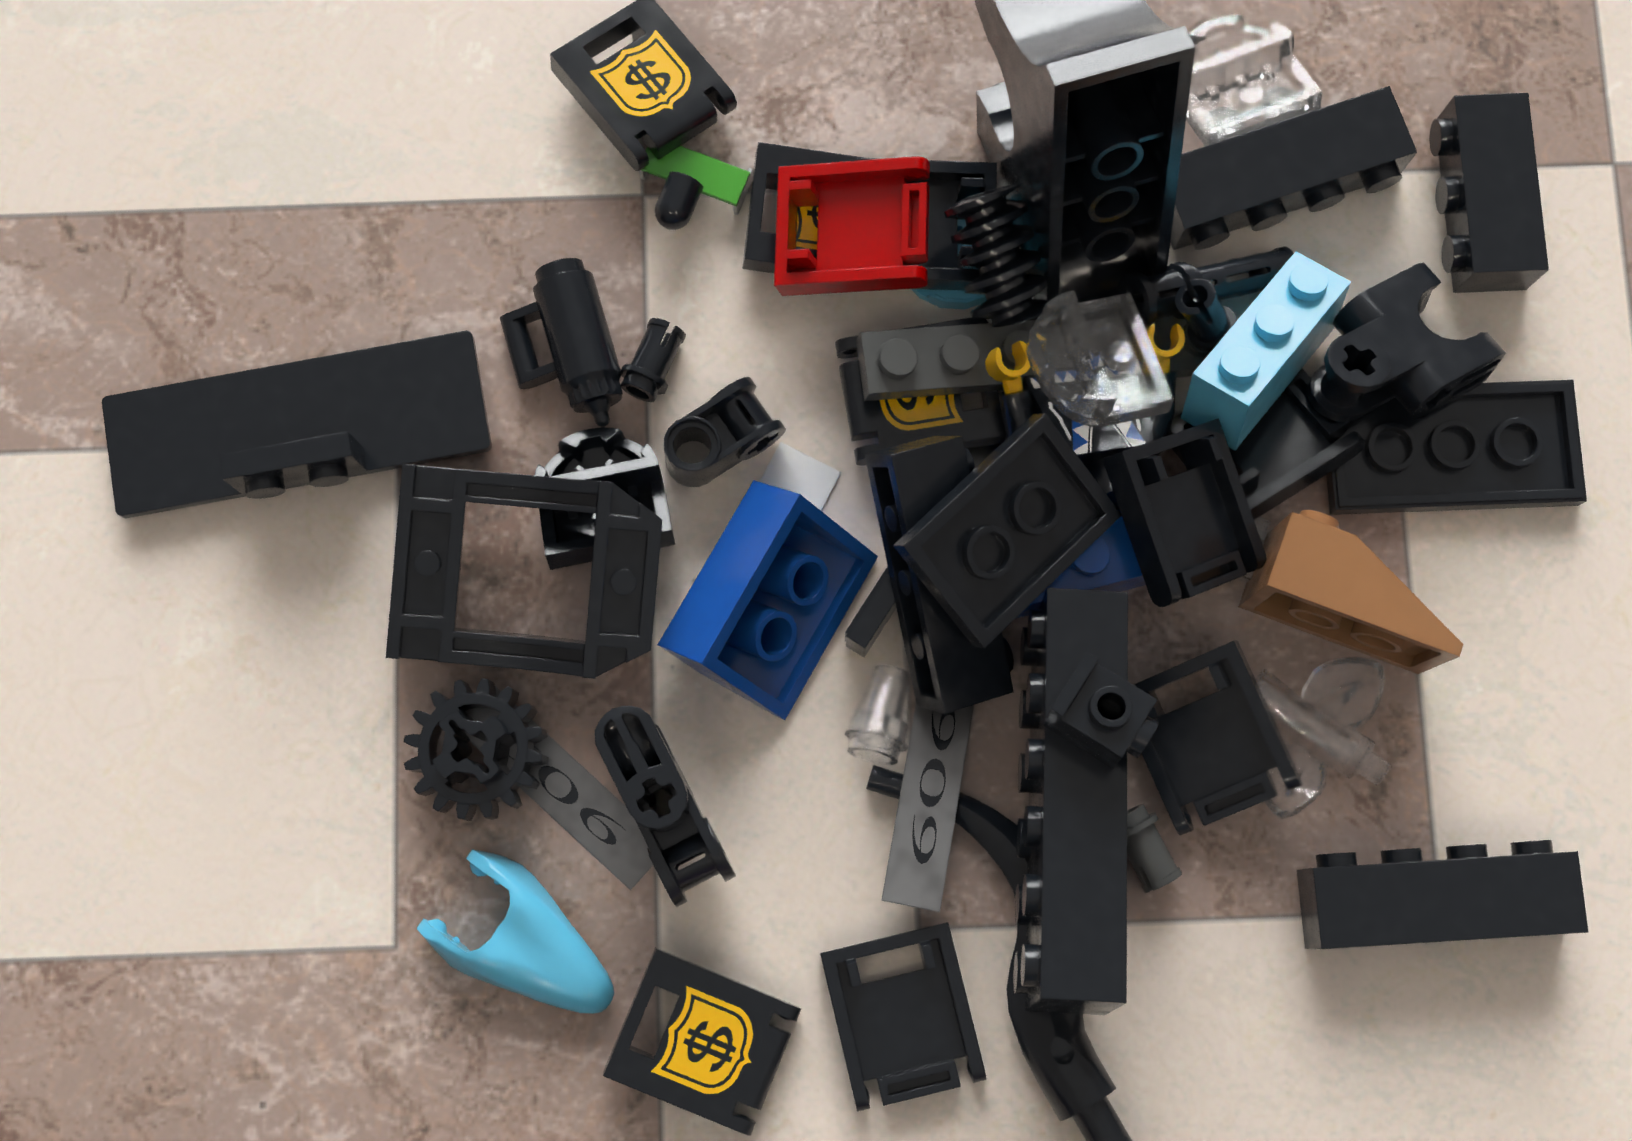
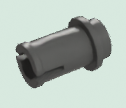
[1127,804,1182,893]

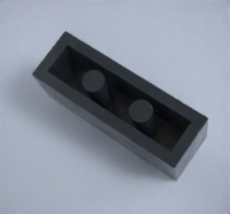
[1429,93,1549,293]

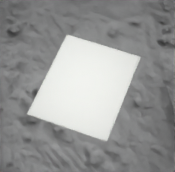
[759,442,841,510]

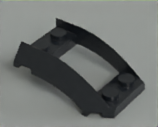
[386,463,663,679]

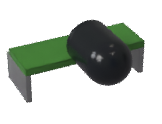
[639,146,753,230]

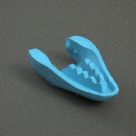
[417,849,614,1014]

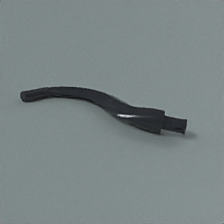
[866,765,1132,1141]

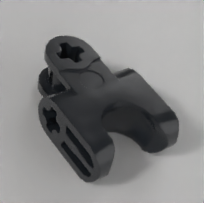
[1307,262,1506,422]
[595,706,736,907]

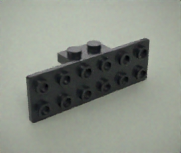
[102,330,492,518]

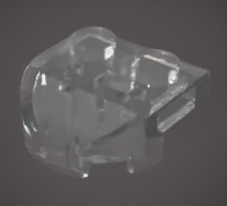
[1186,15,1322,146]
[1026,290,1174,427]

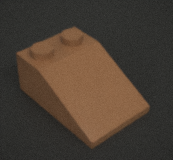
[1238,510,1464,674]

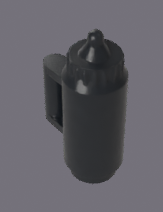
[500,258,623,427]

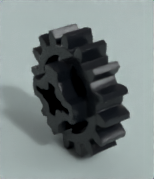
[404,678,549,821]

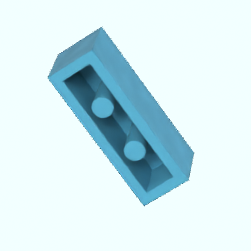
[1181,251,1351,450]

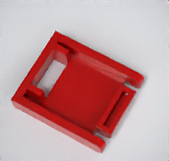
[774,156,930,296]

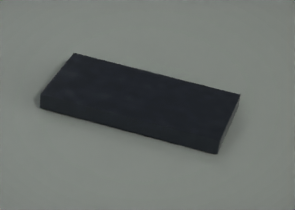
[1326,380,1587,515]

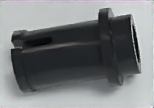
[1175,278,1237,352]
[621,318,686,402]

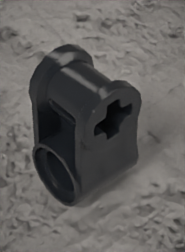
[664,377,786,487]

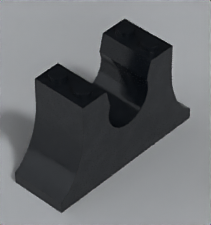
[975,0,1195,320]

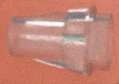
[845,665,911,765]

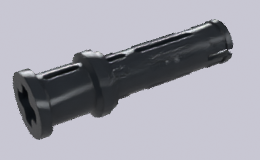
[1116,246,1294,330]

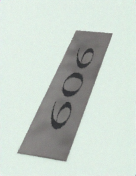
[464,686,653,890]
[881,704,974,912]

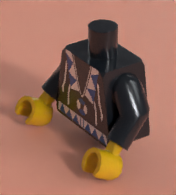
[985,323,1185,510]

